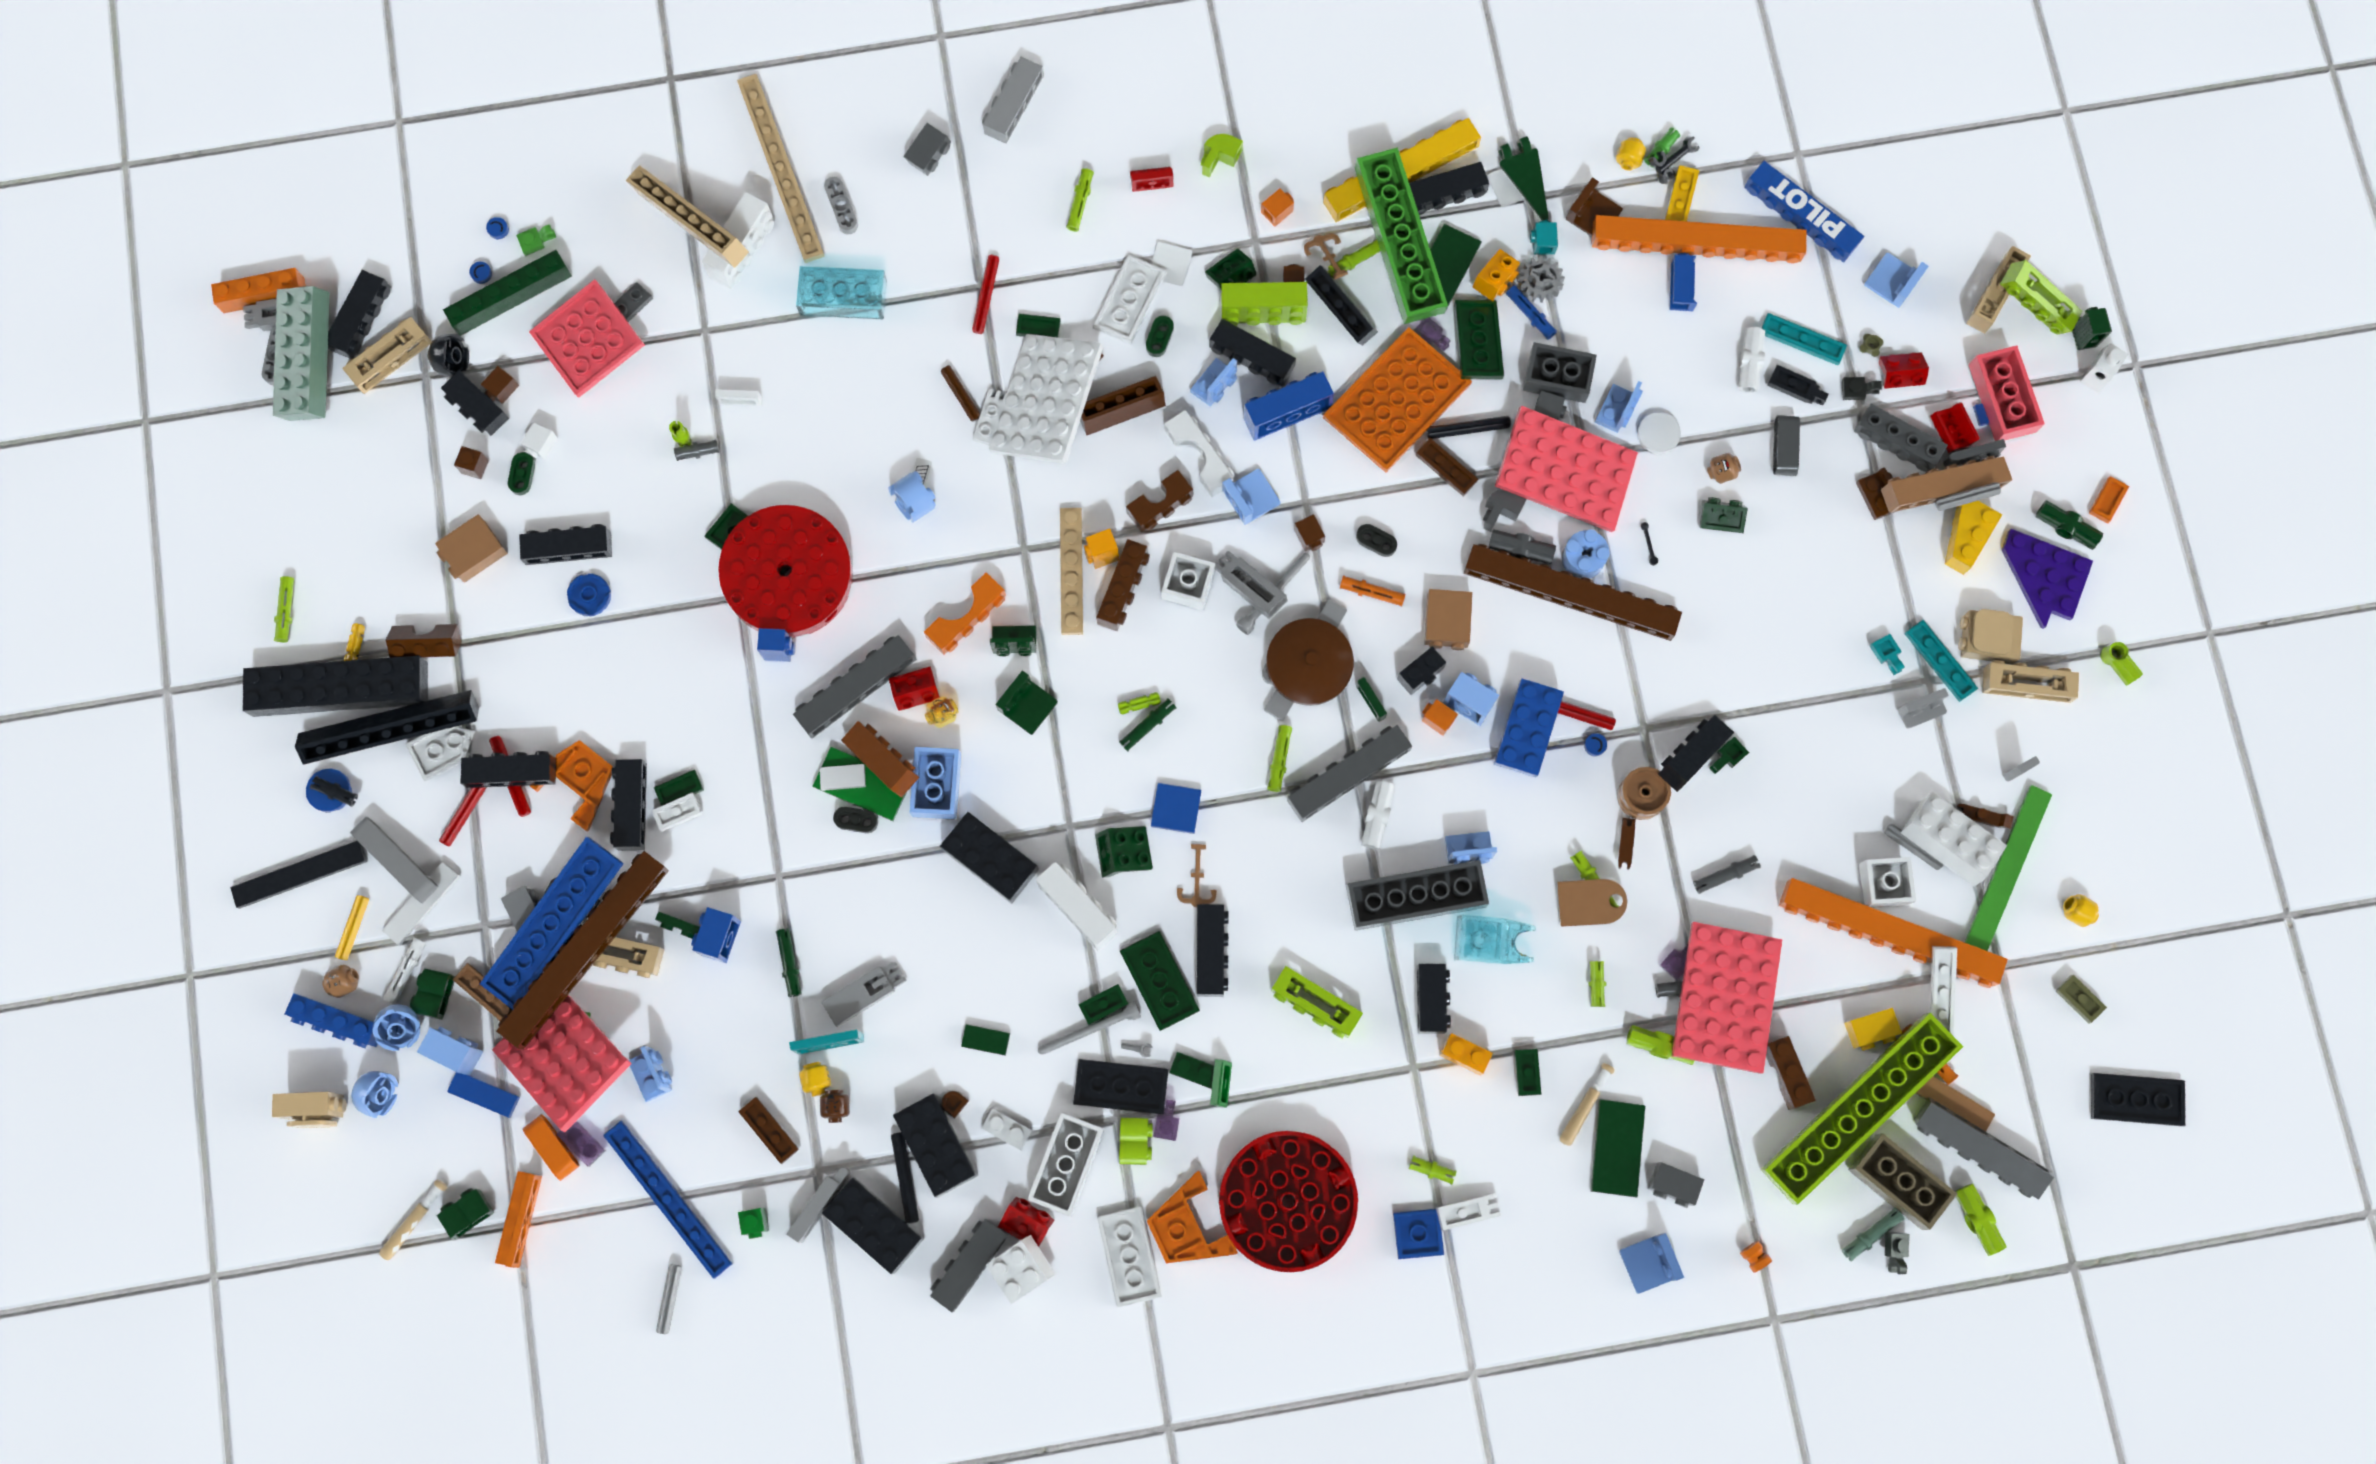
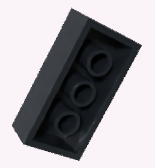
[940,812,1039,904]
[893,1093,978,1198]
[822,1177,925,1275]

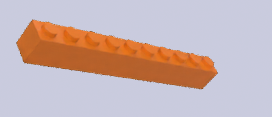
[1592,215,1807,264]
[1778,878,2008,988]

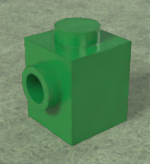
[738,1208,769,1239]

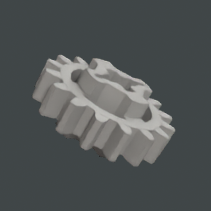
[1518,256,1565,303]

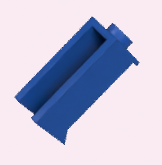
[1670,253,1698,312]

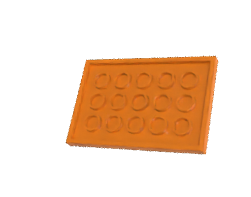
[1323,327,1472,473]

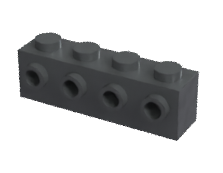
[1853,403,1948,472]

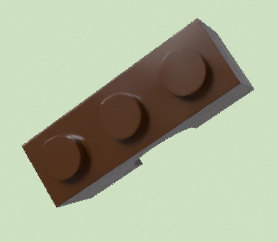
[1126,470,1193,533]
[385,624,462,658]
[1766,1036,1816,1110]

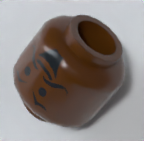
[820,1090,850,1123]

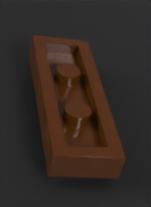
[1416,438,1479,497]
[738,1097,800,1165]

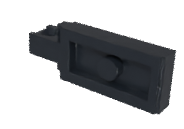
[1767,365,1829,406]

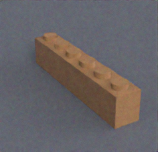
[1881,456,2013,513]

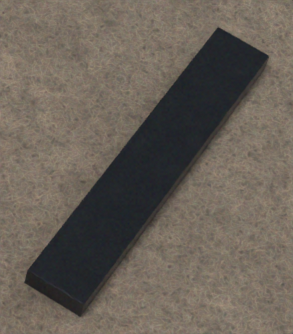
[230,841,367,909]

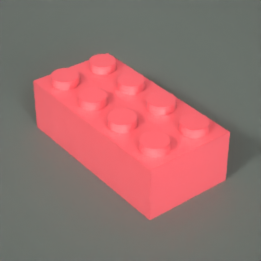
[1969,345,2045,441]

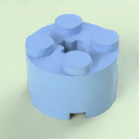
[888,471,936,523]
[1562,529,1610,579]

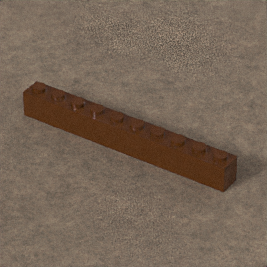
[1463,544,1682,641]
[496,851,669,1050]

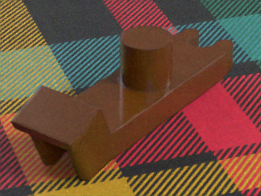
[1957,804,2014,829]
[1618,817,1636,870]

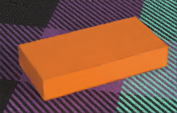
[2089,476,2130,524]

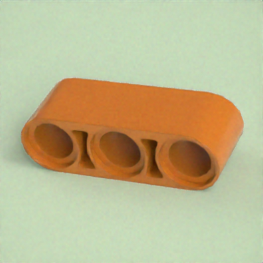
[522,1114,580,1181]

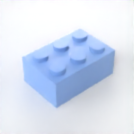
[909,747,961,820]

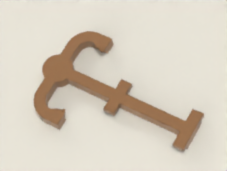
[1304,233,1348,280]
[1177,844,1217,907]

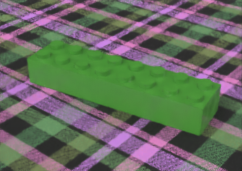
[1354,147,1448,324]

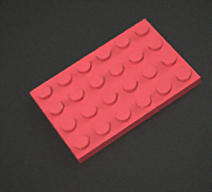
[1495,406,1638,532]
[1671,922,1783,1074]
[492,995,632,1132]

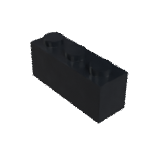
[441,371,509,436]
[1417,964,1451,1034]

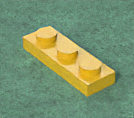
[1665,165,1700,221]

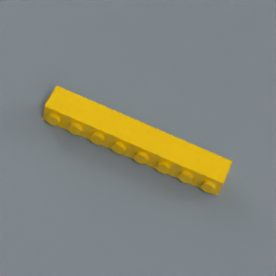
[1323,117,1481,223]

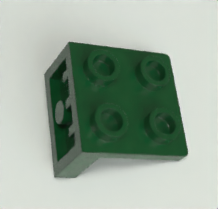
[990,625,1037,657]
[995,670,1058,735]
[1095,826,1153,878]

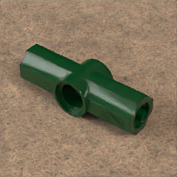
[2035,500,2104,550]

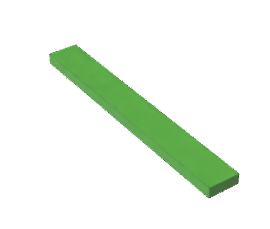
[1965,785,2053,951]

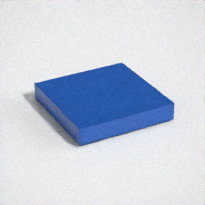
[1151,783,1202,834]
[1393,1209,1444,1260]

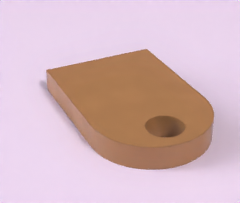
[1557,879,1628,927]

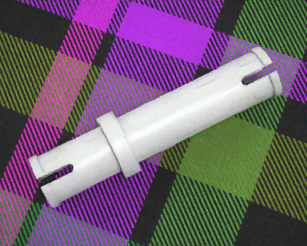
[383,937,427,1004]

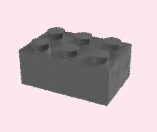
[1523,342,1597,403]

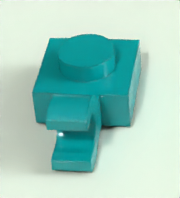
[1870,634,1905,675]

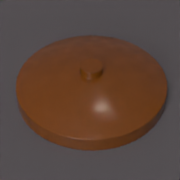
[1266,618,1354,706]

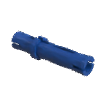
[1506,285,1557,340]

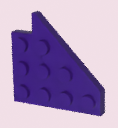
[2001,529,2093,629]

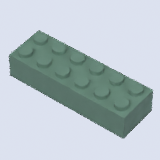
[273,286,330,421]

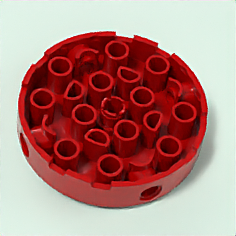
[718,505,853,638]
[1219,1131,1358,1273]

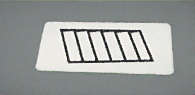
[912,457,933,487]

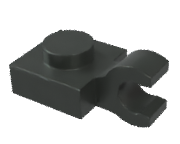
[1842,377,1882,400]
[1884,1232,1910,1275]

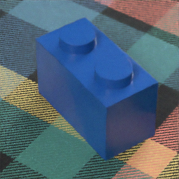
[757,628,795,662]

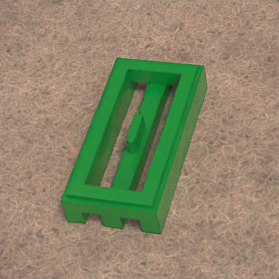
[1210,1059,1232,1108]

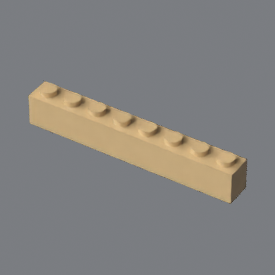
[625,165,749,268]

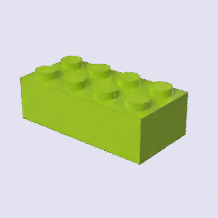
[1221,282,1308,326]

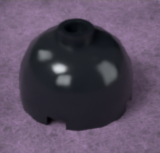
[427,334,469,377]

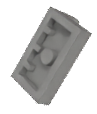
[1898,688,1949,729]

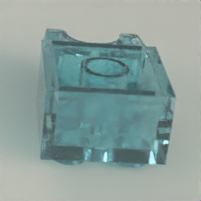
[1454,915,1536,965]

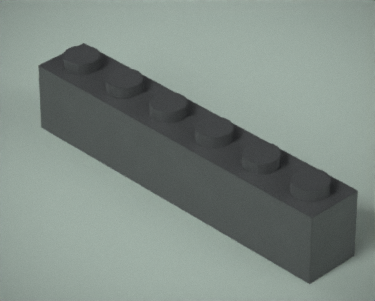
[793,635,917,739]
[1287,724,1413,822]
[1914,1097,2054,1200]

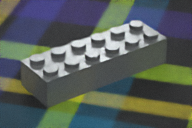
[1346,860,1489,931]

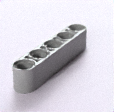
[350,816,439,904]

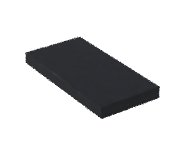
[1073,1059,1169,1115]
[2091,1073,2186,1127]

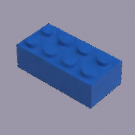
[1244,371,1334,441]
[1493,678,1564,778]

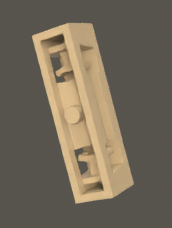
[1966,245,2031,334]
[342,317,432,394]
[1982,660,2079,703]
[569,935,664,978]

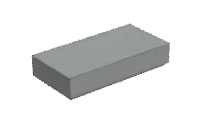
[2003,756,2040,782]

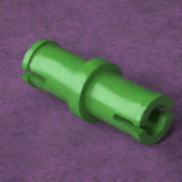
[1644,127,1681,168]

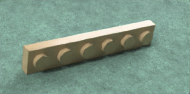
[1060,508,1083,635]

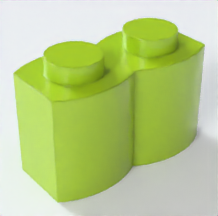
[1119,1118,1153,1165]

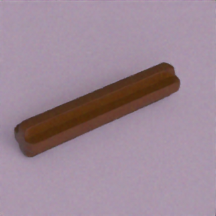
[941,365,980,422]

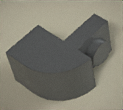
[1482,489,1527,532]

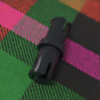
[310,776,358,807]

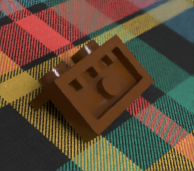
[1856,467,1895,521]

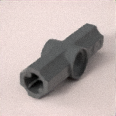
[1489,529,1556,565]

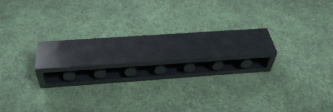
[294,690,479,765]

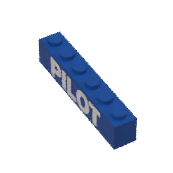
[1744,161,1865,262]

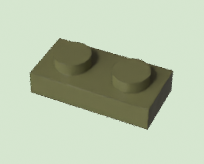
[2055,975,2107,1024]

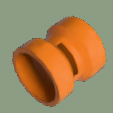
[1740,1241,1773,1273]

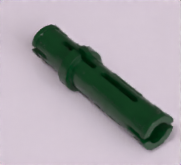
[1118,698,1177,752]
[775,928,802,997]

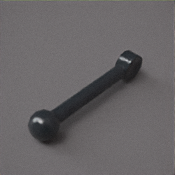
[1641,522,1658,566]

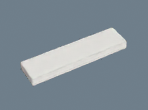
[382,862,460,946]
[1930,946,1957,1036]

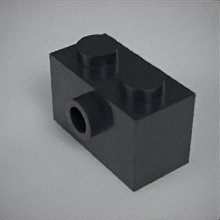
[1397,646,1447,695]

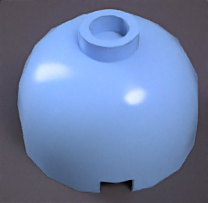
[373,1004,420,1051]
[351,1071,398,1118]

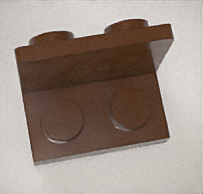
[1565,177,1623,237]

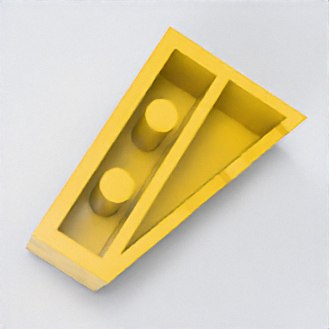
[1945,501,2002,575]

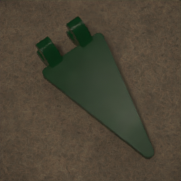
[1498,136,1549,221]

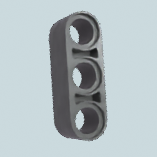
[1773,415,1800,476]

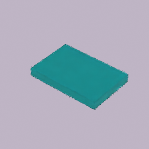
[789,1029,864,1055]

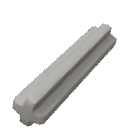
[1935,482,2001,511]
[1884,824,1944,870]
[656,1264,682,1335]

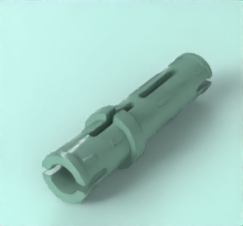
[1842,1208,1905,1262]

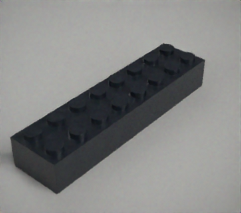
[242,656,428,717]

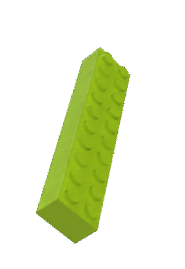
[1760,1013,1964,1205]

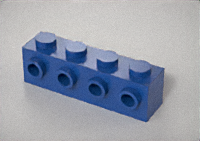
[284,993,378,1049]

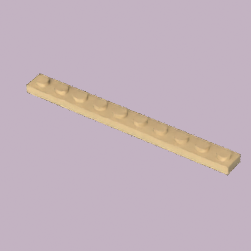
[737,74,825,264]

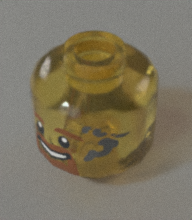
[924,696,959,729]

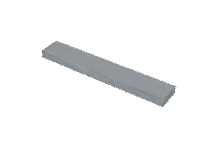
[1264,599,1347,722]

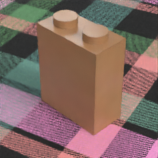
[435,514,508,583]
[1424,589,1473,651]

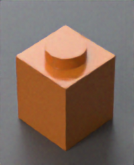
[1261,188,1294,227]
[1422,699,1458,736]

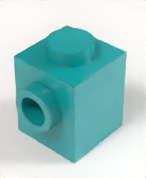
[1530,220,1558,255]

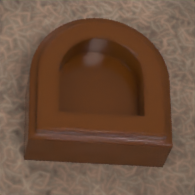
[941,1091,969,1119]

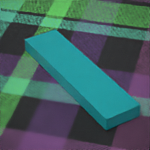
[1761,313,1847,366]
[1904,620,1979,703]

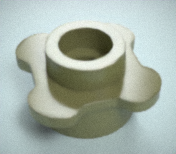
[1859,334,1884,357]

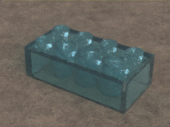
[796,266,887,320]

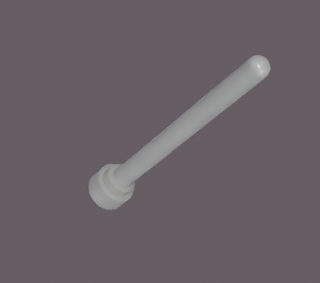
[1235,553,1310,635]
[1038,1001,1141,1055]

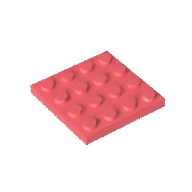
[529,279,645,398]

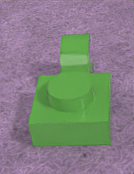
[516,225,557,256]

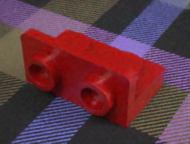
[1130,167,1174,192]
[889,666,940,711]
[997,1197,1055,1247]

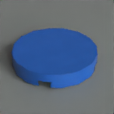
[567,573,611,617]
[306,768,352,813]

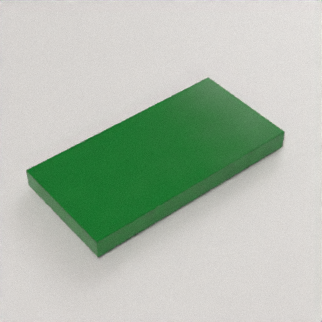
[812,747,907,822]

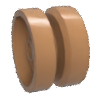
[1617,767,1672,820]

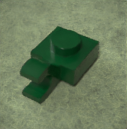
[1709,736,1750,774]

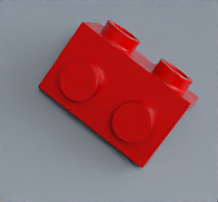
[1879,352,1929,389]
[1930,402,1980,453]

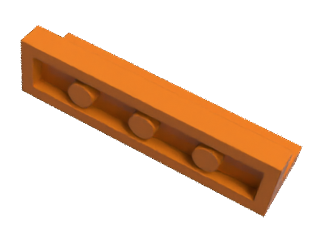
[495,1171,542,1268]

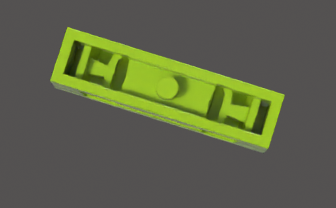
[2000,260,2083,335]
[1271,966,1363,1039]

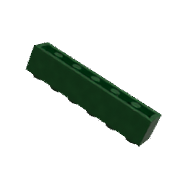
[442,250,572,336]

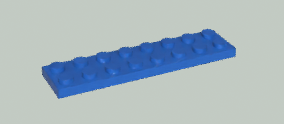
[480,837,624,1010]

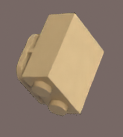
[1958,609,2023,664]
[272,1092,347,1128]

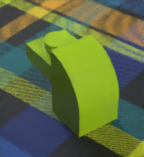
[1200,134,1243,178]

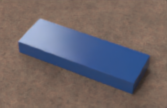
[447,1072,520,1118]

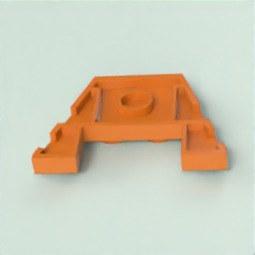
[530,740,613,832]
[1147,1171,1238,1264]

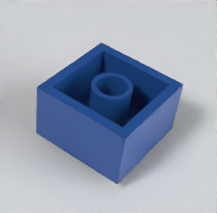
[691,907,741,964]

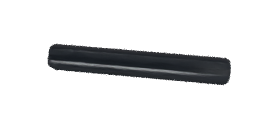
[1426,416,1511,439]
[891,1132,919,1224]

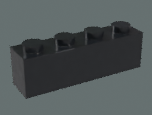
[1409,161,1490,215]
[1305,265,1378,346]
[328,270,391,359]
[1209,319,1296,386]
[519,524,612,565]
[1658,714,1734,792]
[460,751,556,788]
[610,759,647,851]
[1197,904,1229,997]

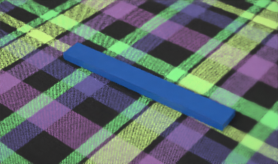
[603,1121,733,1279]

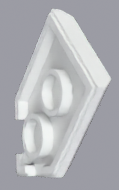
[405,726,475,782]

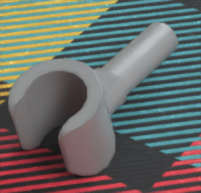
[1121,1043,1153,1058]

